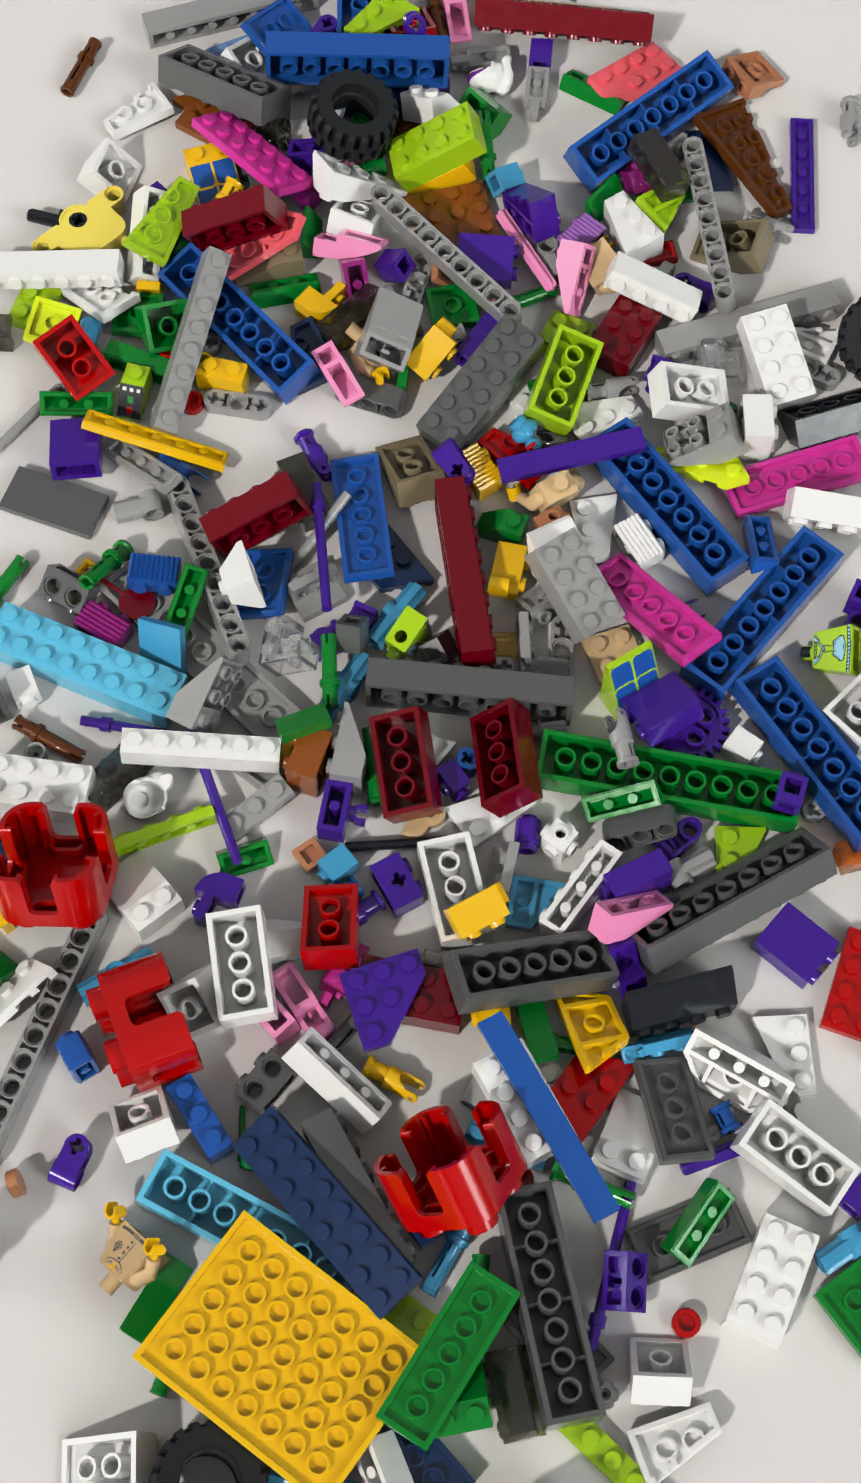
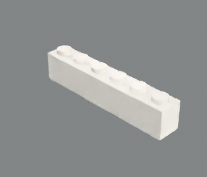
[0,249,125,290]
[120,727,281,773]

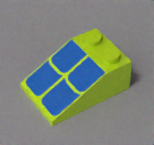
[599,640,660,721]

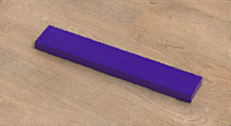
[789,118,815,234]
[496,426,647,484]

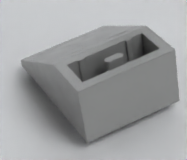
[353,286,424,373]
[662,402,745,467]
[165,656,244,733]
[326,702,367,798]

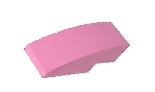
[441,0,472,44]
[312,228,389,259]
[311,340,365,408]
[272,961,335,1040]

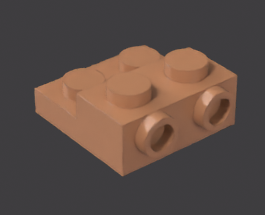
[721,51,785,100]

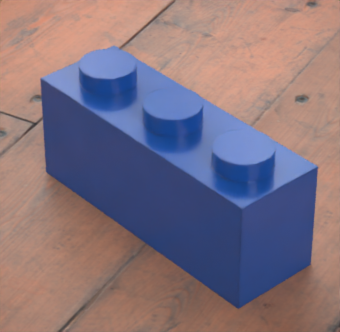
[166,1073,235,1165]

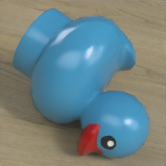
[508,414,542,452]

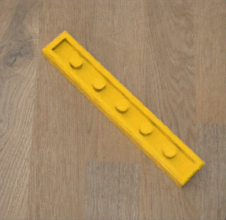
[81,409,229,473]

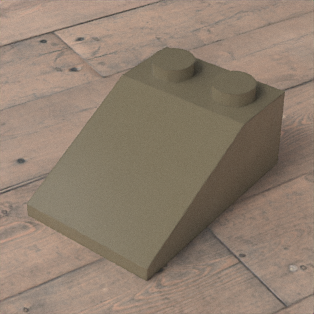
[689,218,775,274]
[235,238,305,287]
[375,435,445,508]

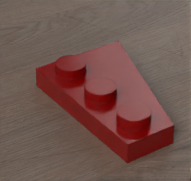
[477,428,549,490]

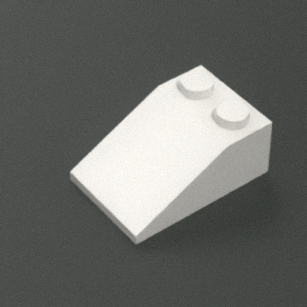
[326,200,385,236]
[647,361,729,421]
[109,850,186,942]
[591,1088,656,1187]
[61,1431,157,1483]

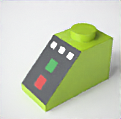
[117,363,154,423]

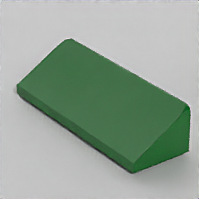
[559,69,627,115]
[248,272,322,309]
[103,339,169,385]
[39,391,113,416]
[165,563,210,640]
[581,779,666,823]
[661,1178,736,1267]
[119,1252,193,1344]

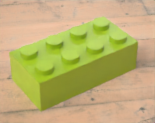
[388,101,487,192]
[522,324,604,436]

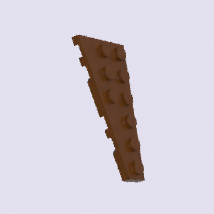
[692,98,793,219]

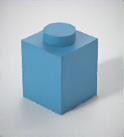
[484,162,526,198]
[317,843,359,885]

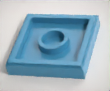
[138,616,187,674]

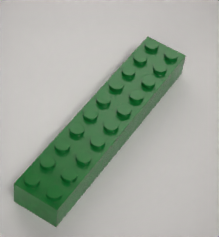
[538,729,804,834]

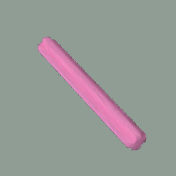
[496,209,557,292]

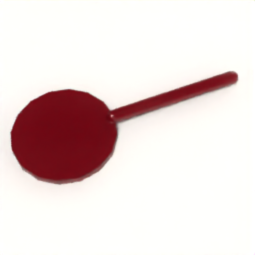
[84,568,156,620]

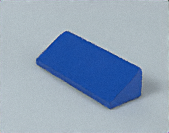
[742,515,780,574]

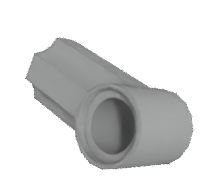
[536,237,559,285]
[113,489,165,524]
[669,846,717,893]

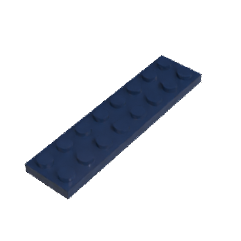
[232,1105,424,1320]

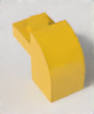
[294,281,347,327]

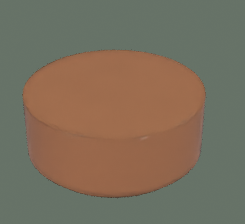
[5,1168,26,1198]

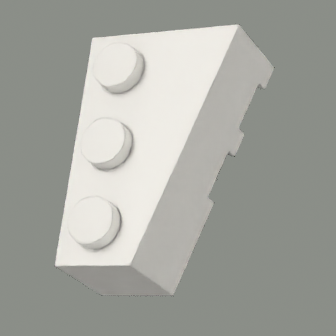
[603,190,664,262]

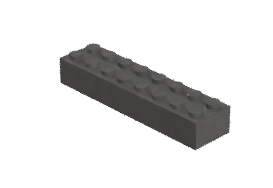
[365,656,576,726]
[632,826,838,975]
[497,1180,606,1432]

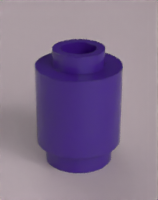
[514,814,542,855]

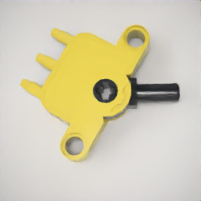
[27,185,128,251]

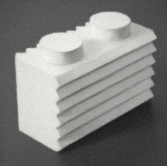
[612,513,666,570]

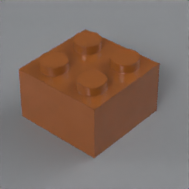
[282,730,333,798]

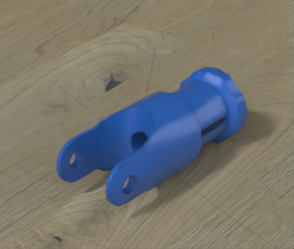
[158,453,211,495]

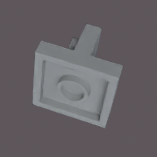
[287,561,348,623]

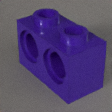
[602,1250,648,1313]

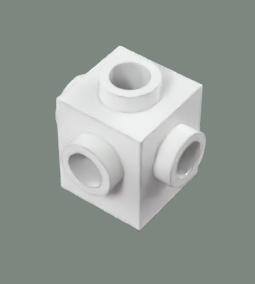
[540,818,579,863]

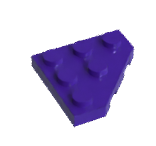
[339,948,426,1053]

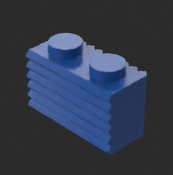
[127,552,182,596]
[55,1030,102,1084]

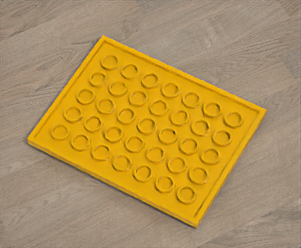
[132,1210,419,1483]

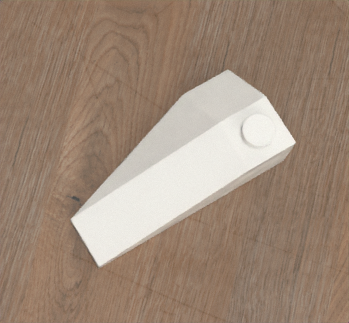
[313,150,408,202]

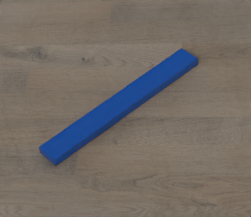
[477,1010,620,1224]

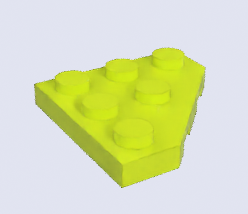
[655,446,750,490]

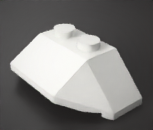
[683,1027,796,1114]

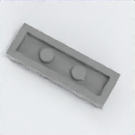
[217,773,296,843]

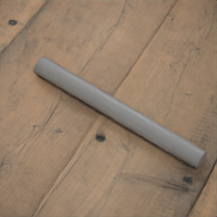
[0,383,63,452]
[291,491,352,574]

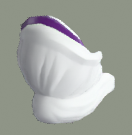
[467,55,513,96]
[123,772,173,820]

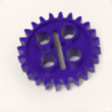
[653,686,730,758]

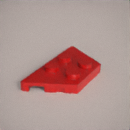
[551,1054,634,1143]

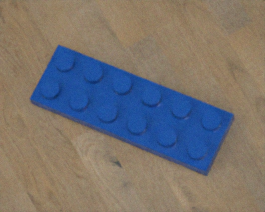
[330,453,395,584]

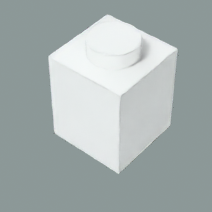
[5,665,43,710]
[720,725,764,766]

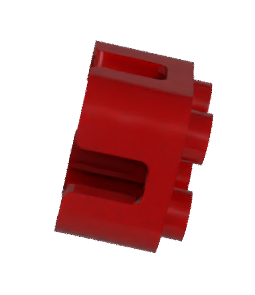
[0,802,119,929]
[86,951,204,1092]
[374,1100,527,1238]

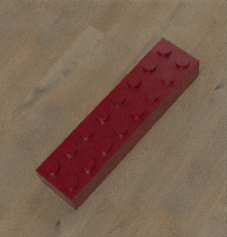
[474,0,654,47]
[434,476,497,668]

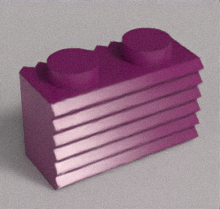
[73,600,134,648]

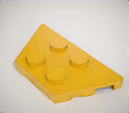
[552,993,629,1074]

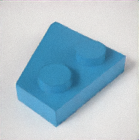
[505,874,564,932]

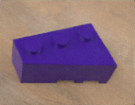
[502,183,561,244]

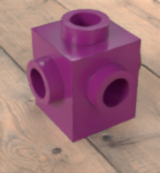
[619,159,659,195]

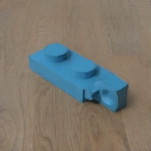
[620,1027,694,1064]

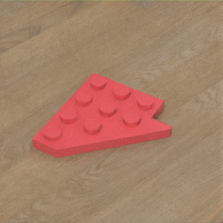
[587,41,682,102]
[223,211,306,281]

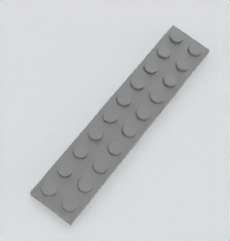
[99,562,301,745]

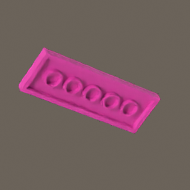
[191,111,313,197]
[724,434,861,519]
[598,552,722,667]

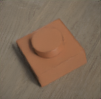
[431,263,454,286]
[292,836,326,875]

